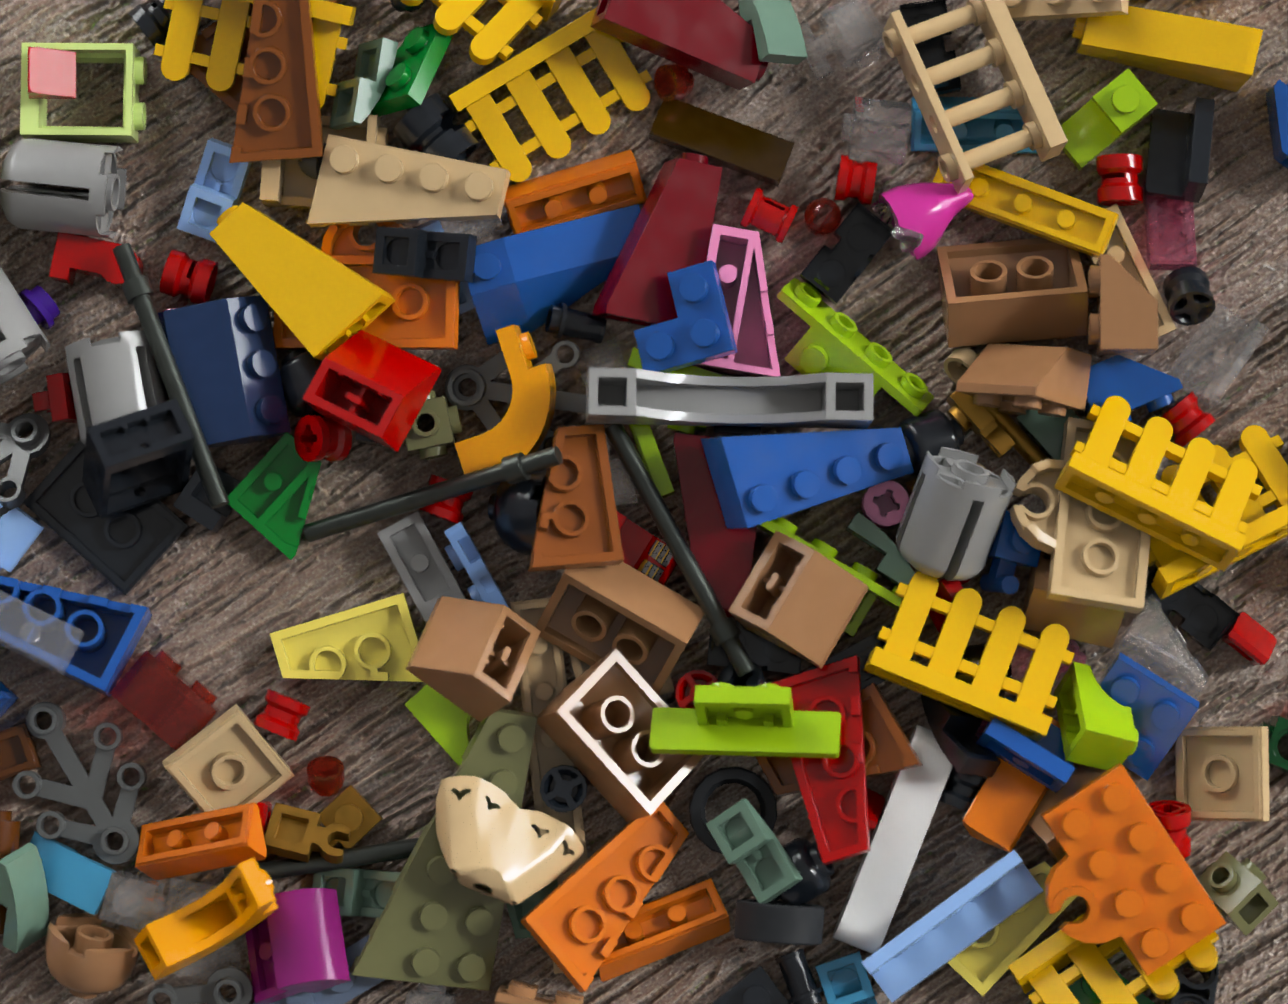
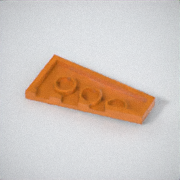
[520,802,689,993]

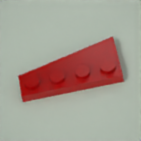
[771,655,870,865]

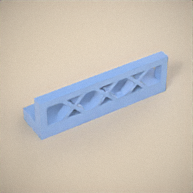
[861,850,1044,1003]

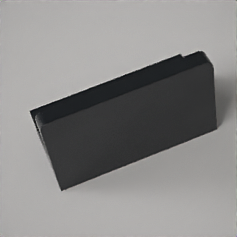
[1144,97,1215,203]

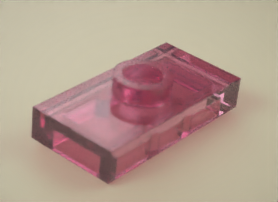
[1143,181,1197,270]

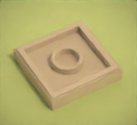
[162,704,295,812]
[1175,726,1270,821]

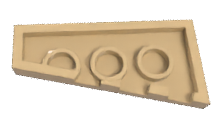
[307,134,511,228]

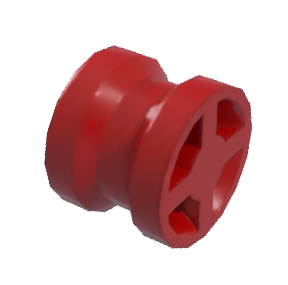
[834,154,878,206]
[1160,391,1216,447]
[294,415,352,462]
[418,474,474,524]
[675,670,717,708]
[254,689,311,741]

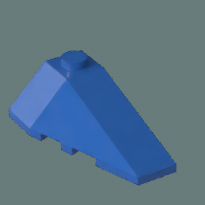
[467,204,641,346]

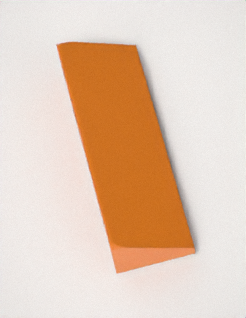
[504,150,647,235]
[962,712,1060,853]
[135,802,266,880]
[597,878,731,982]

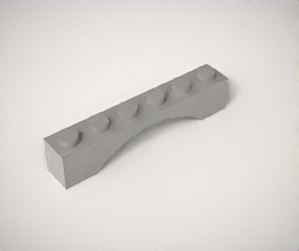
[586,367,873,429]

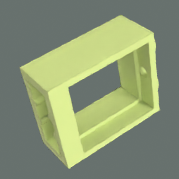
[20,42,147,143]

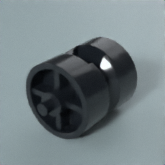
[392,93,480,161]

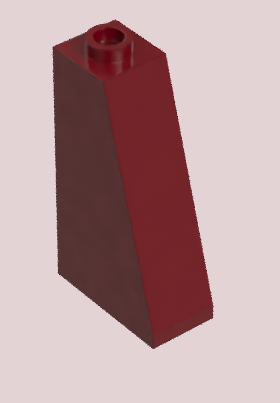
[590,0,768,90]
[592,153,723,327]
[673,432,757,620]

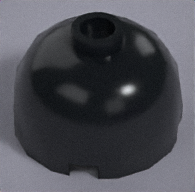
[488,469,547,556]

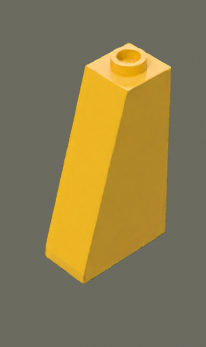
[1072,6,1263,92]
[209,202,396,361]

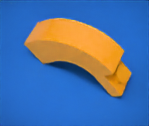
[454,324,556,475]
[133,857,278,981]

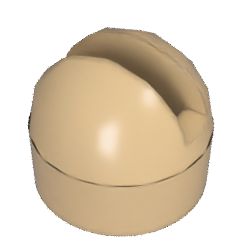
[944,346,981,383]

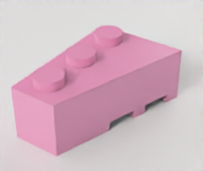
[692,224,781,377]

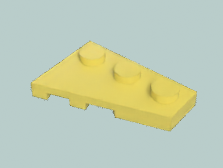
[269,593,423,682]
[948,861,1078,997]

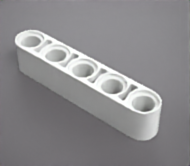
[832,725,953,954]

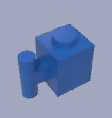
[980,511,1041,594]

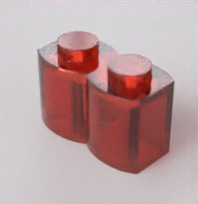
[110,649,220,750]

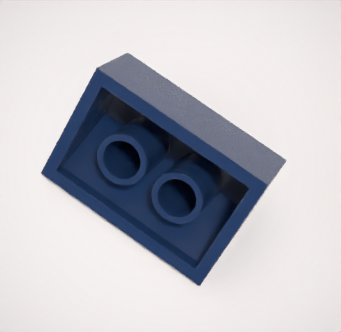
[158,295,291,448]

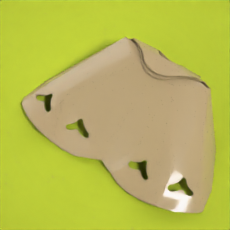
[436,775,584,905]

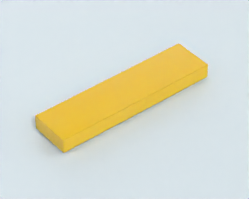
[933,164,1119,258]

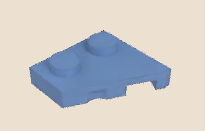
[444,522,510,608]

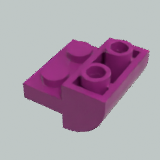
[245,888,350,1004]

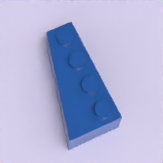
[701,427,914,529]
[0,576,152,698]

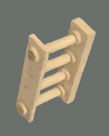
[882,0,1068,194]

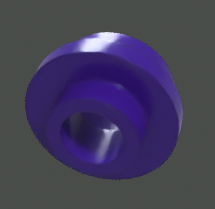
[19,285,60,329]

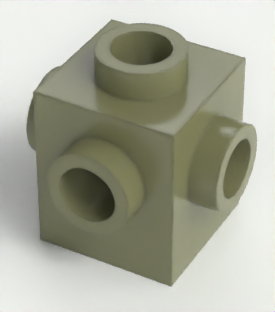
[402,391,462,460]
[1198,851,1279,936]

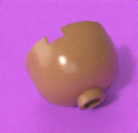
[45,913,140,999]

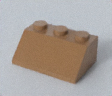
[937,238,1089,348]
[535,562,704,694]
[536,648,705,822]

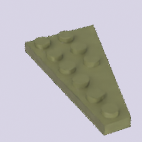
[349,709,537,991]

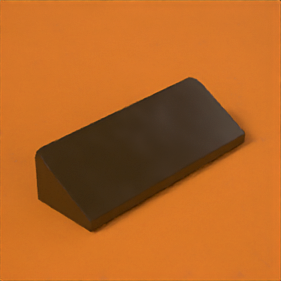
[649,95,795,187]

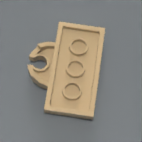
[1009,417,1156,614]

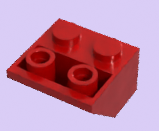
[302,330,442,452]

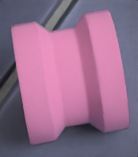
[861,480,909,528]

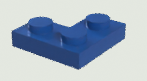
[634,260,738,373]
[1098,652,1200,781]

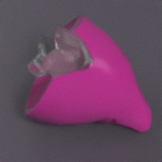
[871,182,974,260]

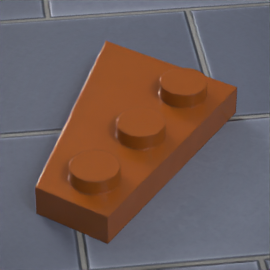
[528,424,624,572]
[755,683,923,796]

